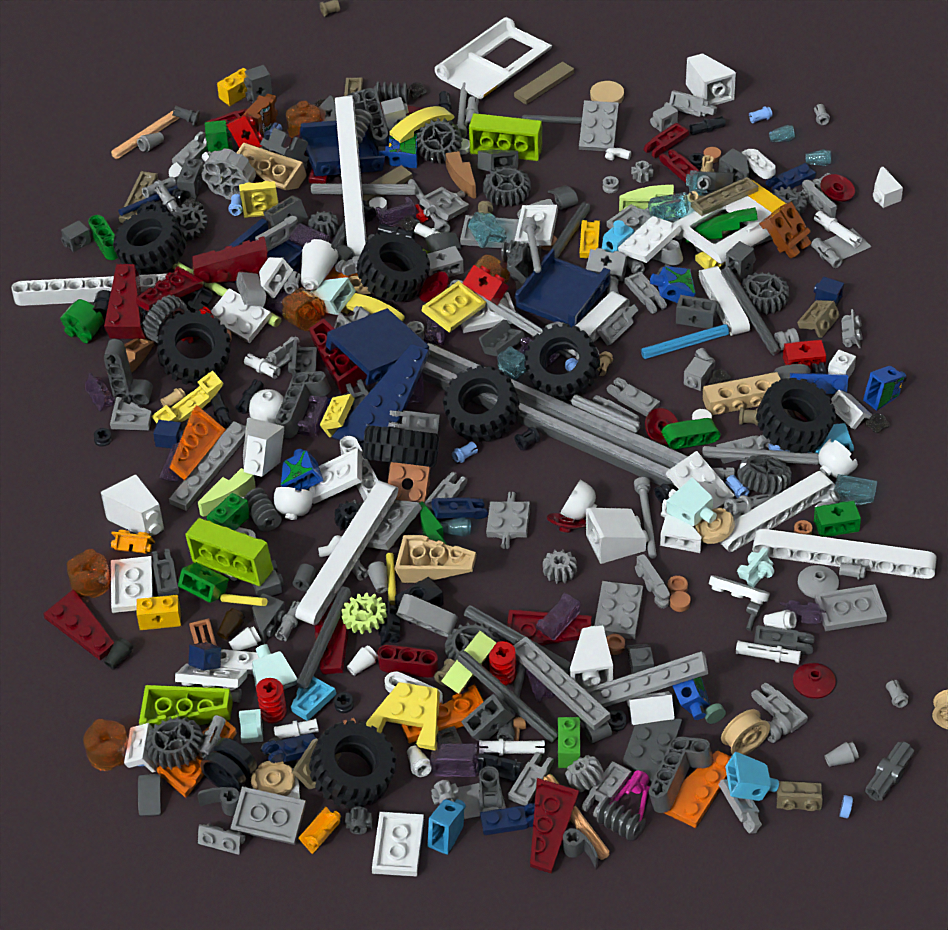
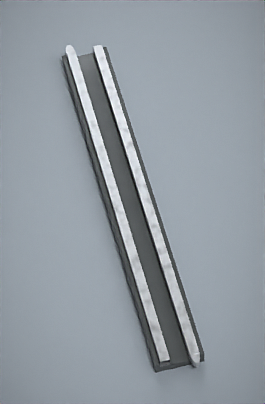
[419,343,688,490]

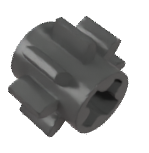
[345,807,372,835]

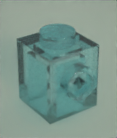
[497,346,526,380]

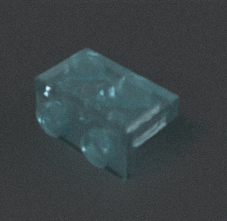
[686,170,707,196]
[468,212,507,248]

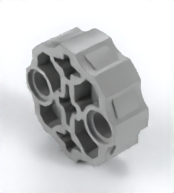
[201,149,256,200]

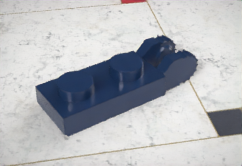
[766,163,816,192]
[431,498,488,519]
[262,733,316,763]
[480,803,535,835]

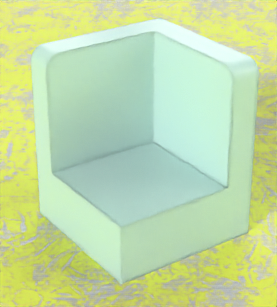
[239,709,263,743]

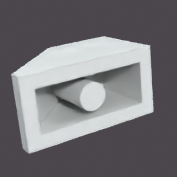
[873,167,903,208]
[259,258,293,298]
[660,515,702,553]

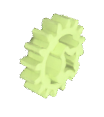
[341,593,387,634]

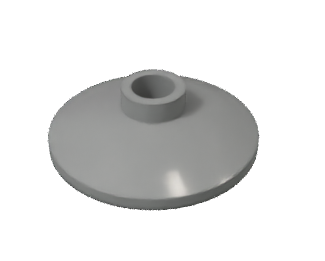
[798,565,839,598]

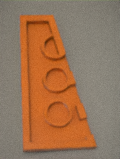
[169,405,226,480]
[401,684,484,743]
[157,721,237,798]
[665,750,731,828]

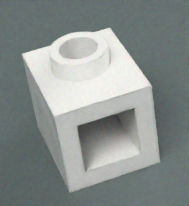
[828,350,856,378]

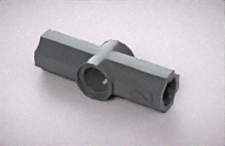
[865,741,914,801]

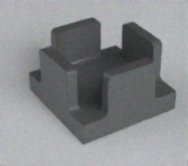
[260,128,309,164]

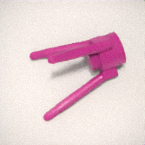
[610,770,650,822]

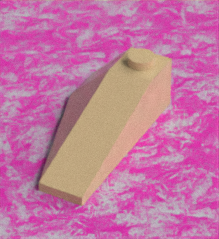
[237,143,307,190]
[395,535,477,583]

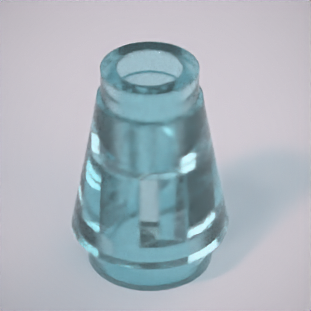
[769,124,795,142]
[805,149,831,166]
[441,517,471,537]

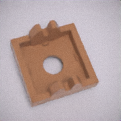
[388,462,431,503]

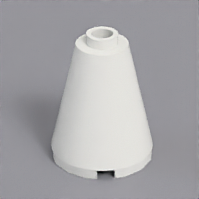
[301,239,338,290]

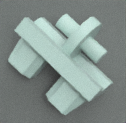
[737,548,774,587]

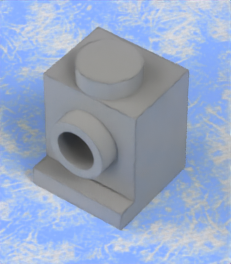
[650,102,678,132]

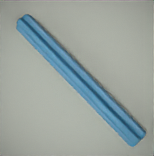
[641,324,729,359]

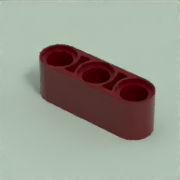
[378,645,439,678]

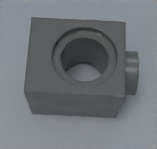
[61,220,91,252]

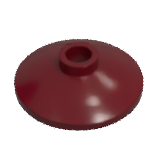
[820,174,855,201]
[419,272,449,303]
[645,408,678,446]
[547,513,586,533]
[793,663,836,699]

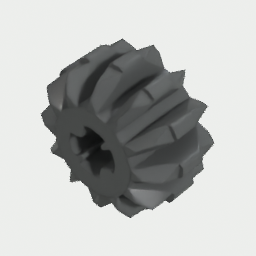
[308,211,339,240]

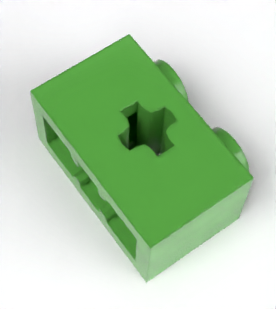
[558,717,580,768]

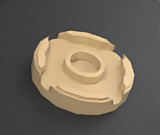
[590,81,624,104]
[694,508,735,544]
[251,761,295,796]

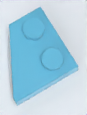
[291,676,336,721]

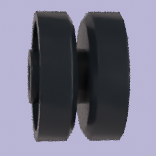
[200,738,257,791]

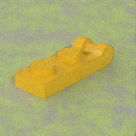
[580,220,600,258]

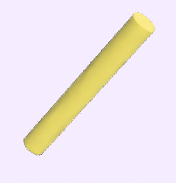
[386,553,396,605]
[220,594,268,606]

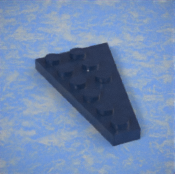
[332,344,430,449]

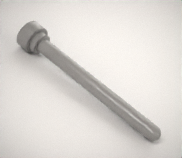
[457,82,467,138]
[408,179,450,233]
[522,217,542,273]
[634,477,657,559]

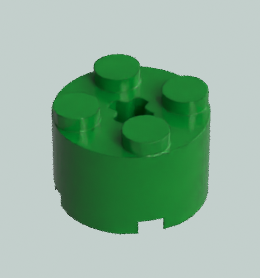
[60,299,105,344]

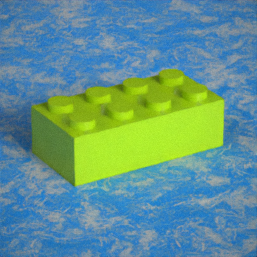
[469,113,542,161]
[185,518,273,586]

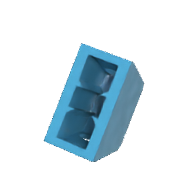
[428,799,466,855]

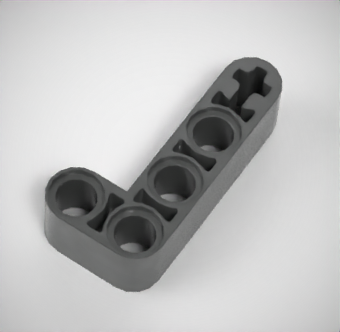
[347,88,389,150]
[104,339,153,405]
[275,371,331,439]
[649,737,714,813]

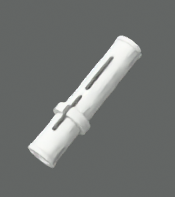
[814,211,862,248]
[736,641,801,665]
[479,739,545,756]

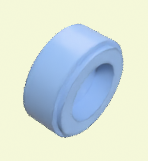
[839,795,853,818]

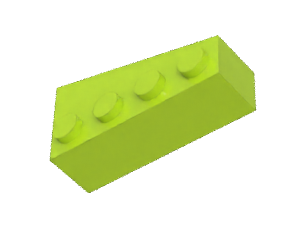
[139,685,233,728]

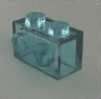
[648,192,689,220]

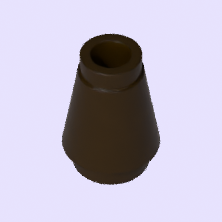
[217,608,245,640]

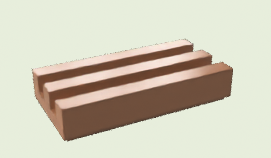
[189,619,217,646]

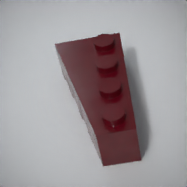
[192,236,267,283]
[104,264,146,339]
[309,318,367,395]

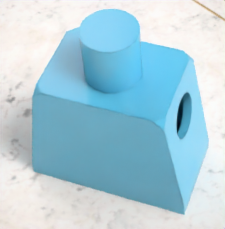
[602,220,634,263]
[725,752,779,801]

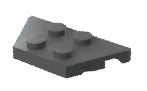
[623,719,682,783]

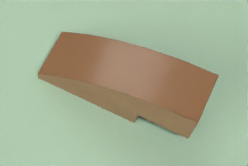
[446,151,476,198]
[107,339,154,374]

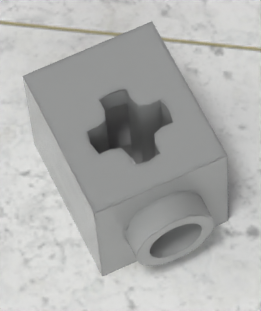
[684,357,712,391]

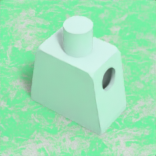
[309,277,356,315]
[666,478,717,526]
[252,644,297,690]

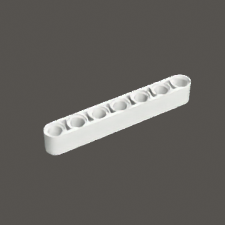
[720,471,835,552]

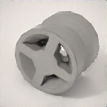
[407,321,425,341]

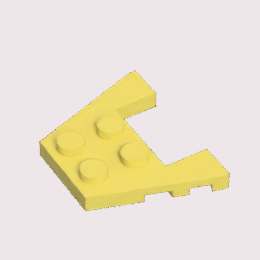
[366,682,440,751]

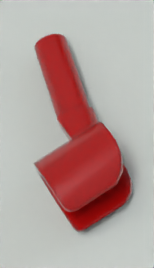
[415,204,429,223]

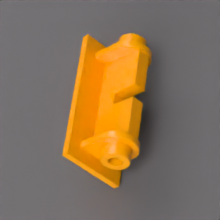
[111,530,155,554]
[298,807,341,854]

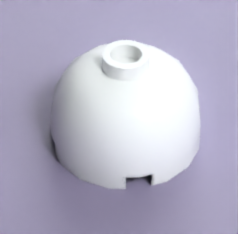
[249,389,284,424]
[818,439,858,478]
[560,479,597,520]
[274,487,314,520]

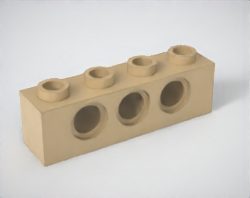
[703,372,781,415]

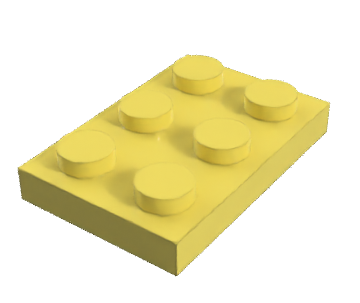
[239,181,278,218]
[422,281,486,333]

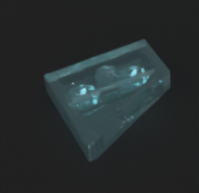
[834,474,877,506]

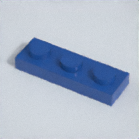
[790,373,848,394]

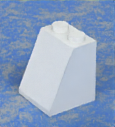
[686,53,736,106]
[243,418,284,477]
[101,474,164,536]
[586,508,648,564]
[570,625,613,690]

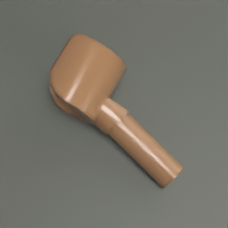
[513,717,526,741]

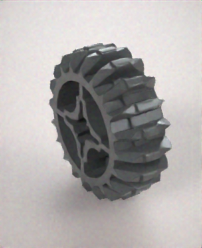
[416,118,463,164]
[483,167,531,207]
[741,272,789,315]
[142,295,188,343]
[738,455,792,495]
[445,622,501,670]
[146,716,204,770]

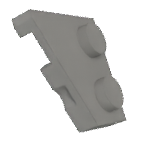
[110,397,152,430]

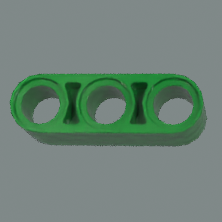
[88,215,118,260]
[662,418,720,449]

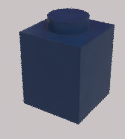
[813,276,844,307]
[153,420,184,449]
[189,642,221,671]

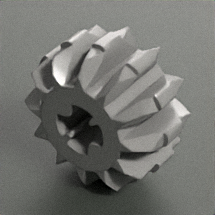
[543,549,577,584]
[565,755,604,792]

